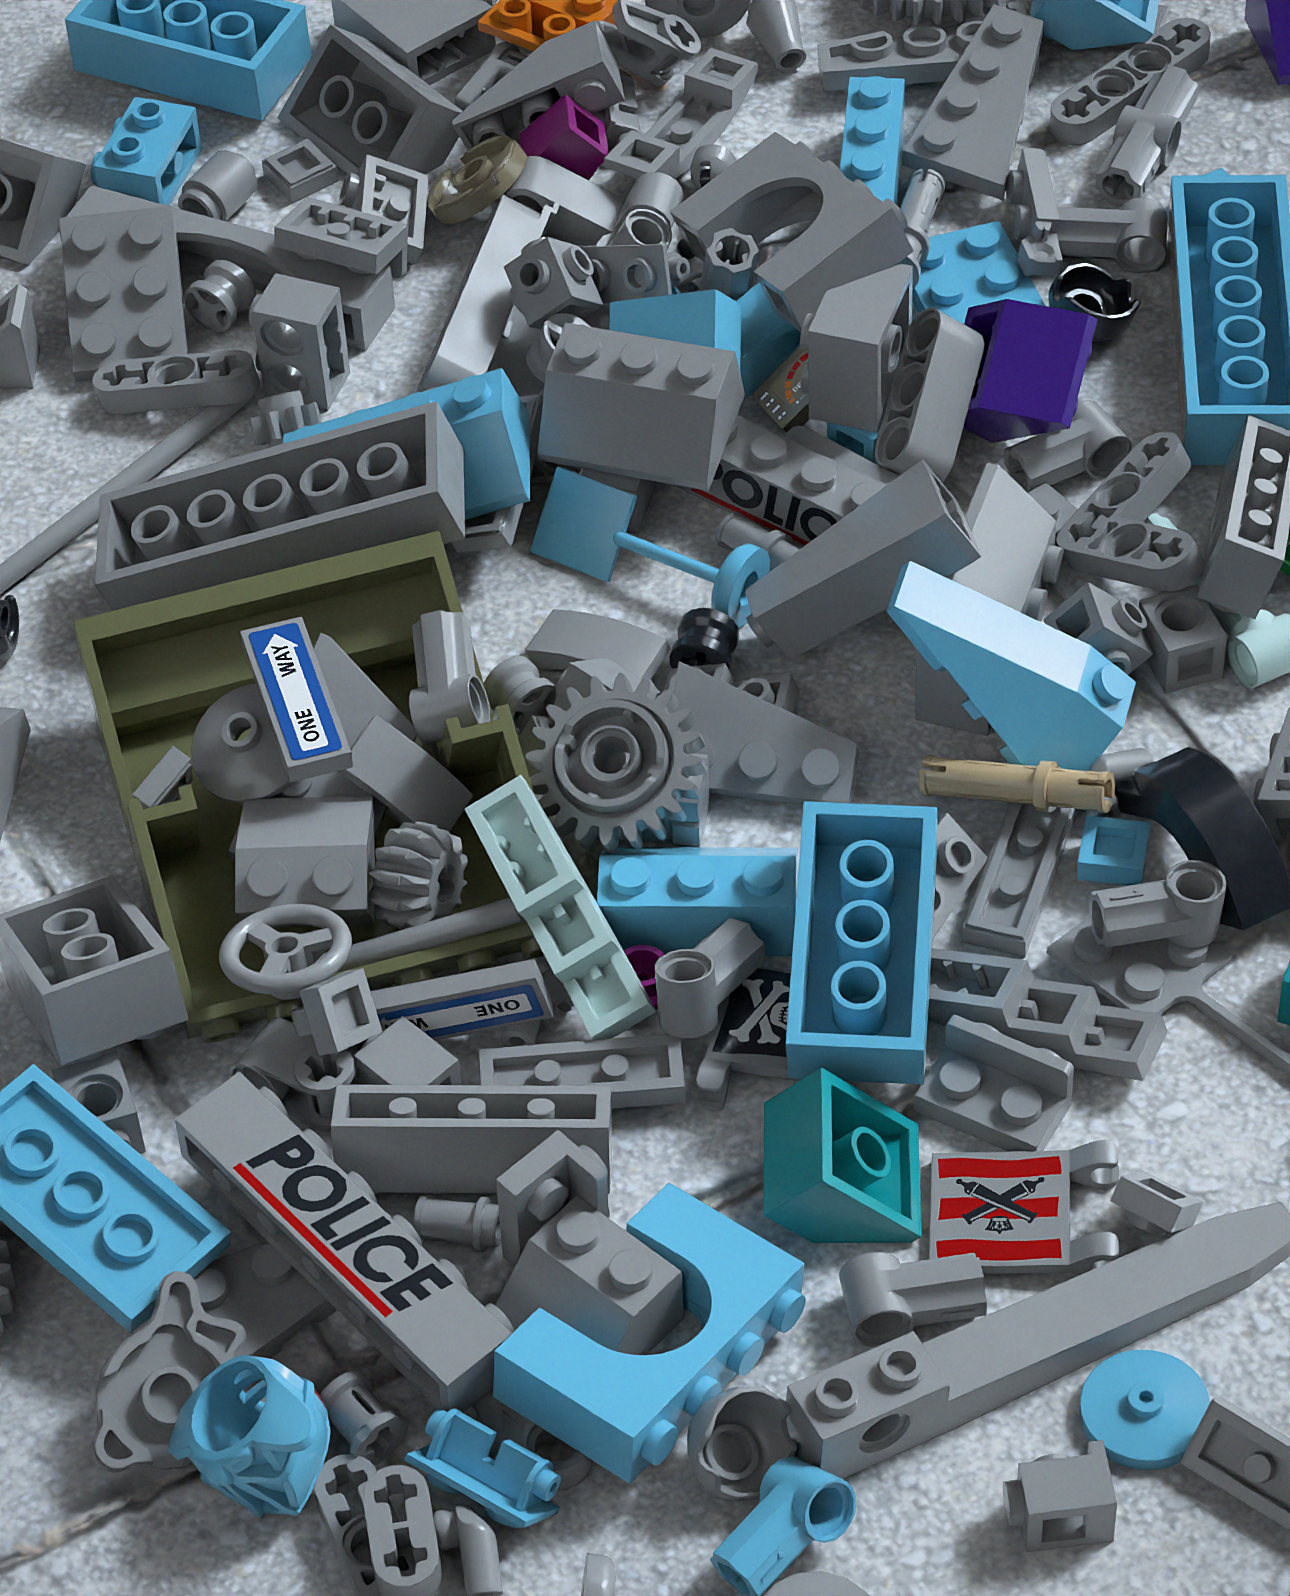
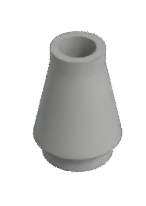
[746,0,806,72]

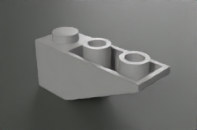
[452,21,625,150]

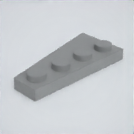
[902,4,1043,201]

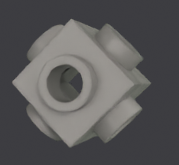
[504,237,603,330]
[1043,582,1153,675]

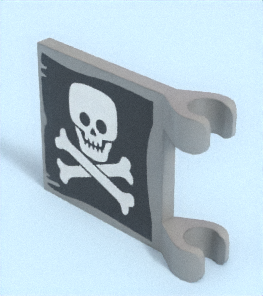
[696,966,802,1111]

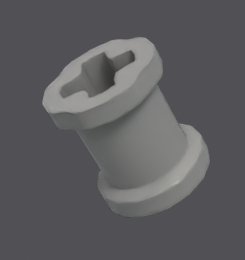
[319,1370,408,1465]

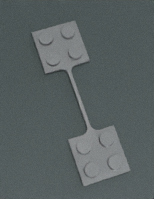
[1046,916,1290,1076]

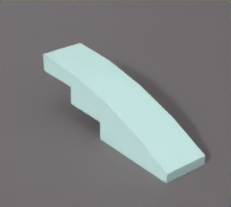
[465,775,656,1040]

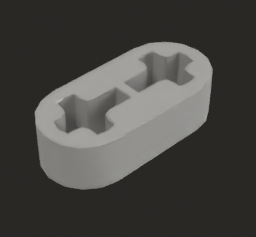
[363,1465,442,1596]

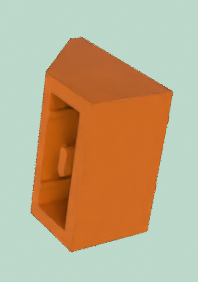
[478,0,618,52]

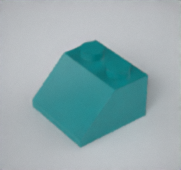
[764,1067,922,1243]

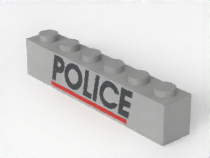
[671,415,887,548]
[174,1071,515,1412]

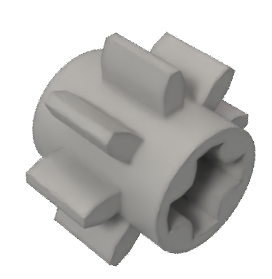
[249,390,322,448]

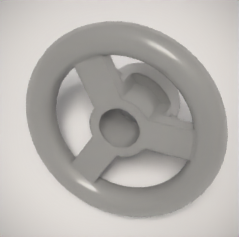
[219,904,352,999]

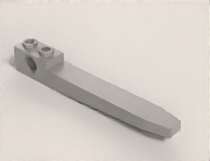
[786,1202,1290,1479]

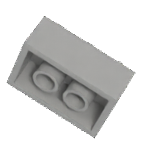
[0,875,189,1066]

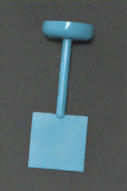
[530,467,770,628]

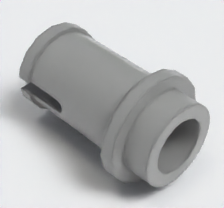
[413,1196,501,1252]

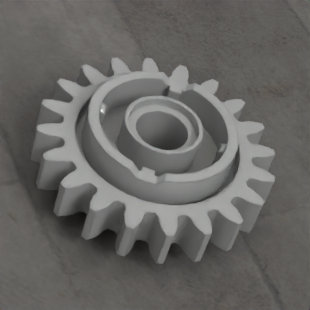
[525,673,707,854]

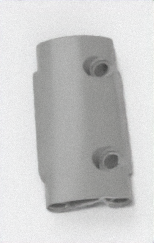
[416,156,683,483]

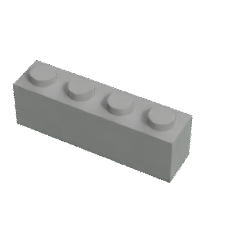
[331,1085,612,1195]

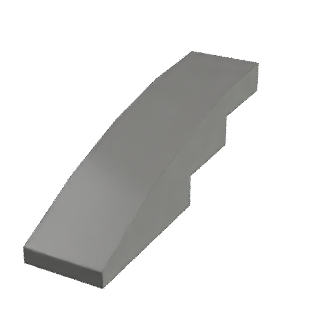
[928,948,1168,1081]

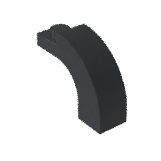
[1114,747,1290,930]

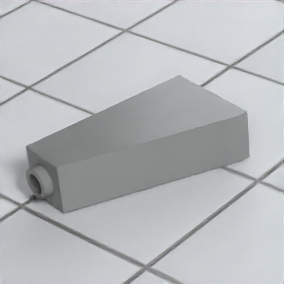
[745,459,981,660]

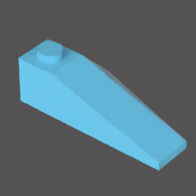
[887,561,1136,771]

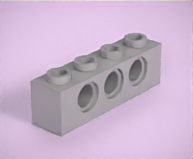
[1197,415,1290,619]

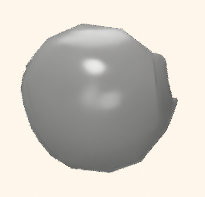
[687,1386,797,1501]

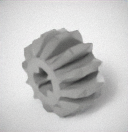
[369,822,468,930]

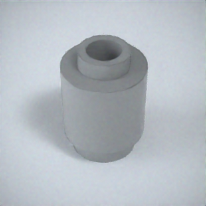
[178,150,258,221]

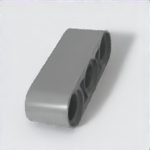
[874,308,984,482]

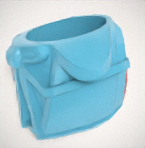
[168,1355,331,1518]

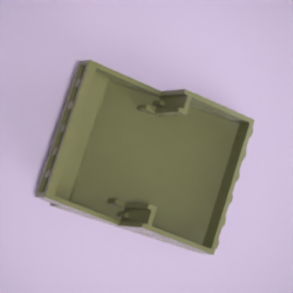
[73,531,545,1043]

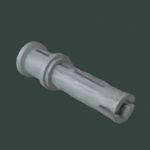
[895,169,945,290]

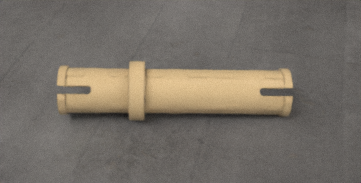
[919,755,1115,813]

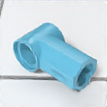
[710,1456,856,1596]

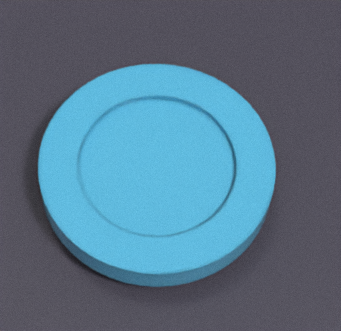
[1080,1350,1210,1470]

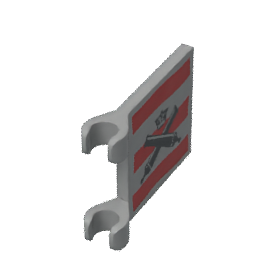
[929,1140,1120,1275]

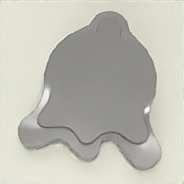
[90,1271,266,1473]

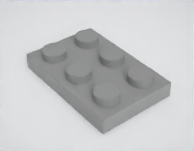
[59,206,188,382]

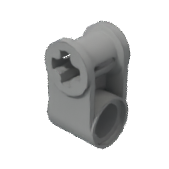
[230,1018,355,1132]

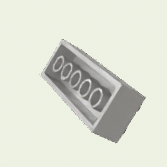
[95,401,465,611]

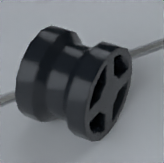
[669,608,739,670]

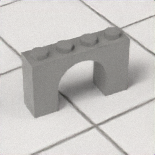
[670,132,914,332]

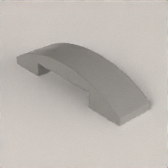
[604,48,758,179]

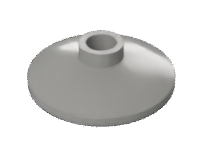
[191,684,292,804]

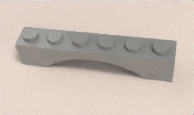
[59,185,395,352]

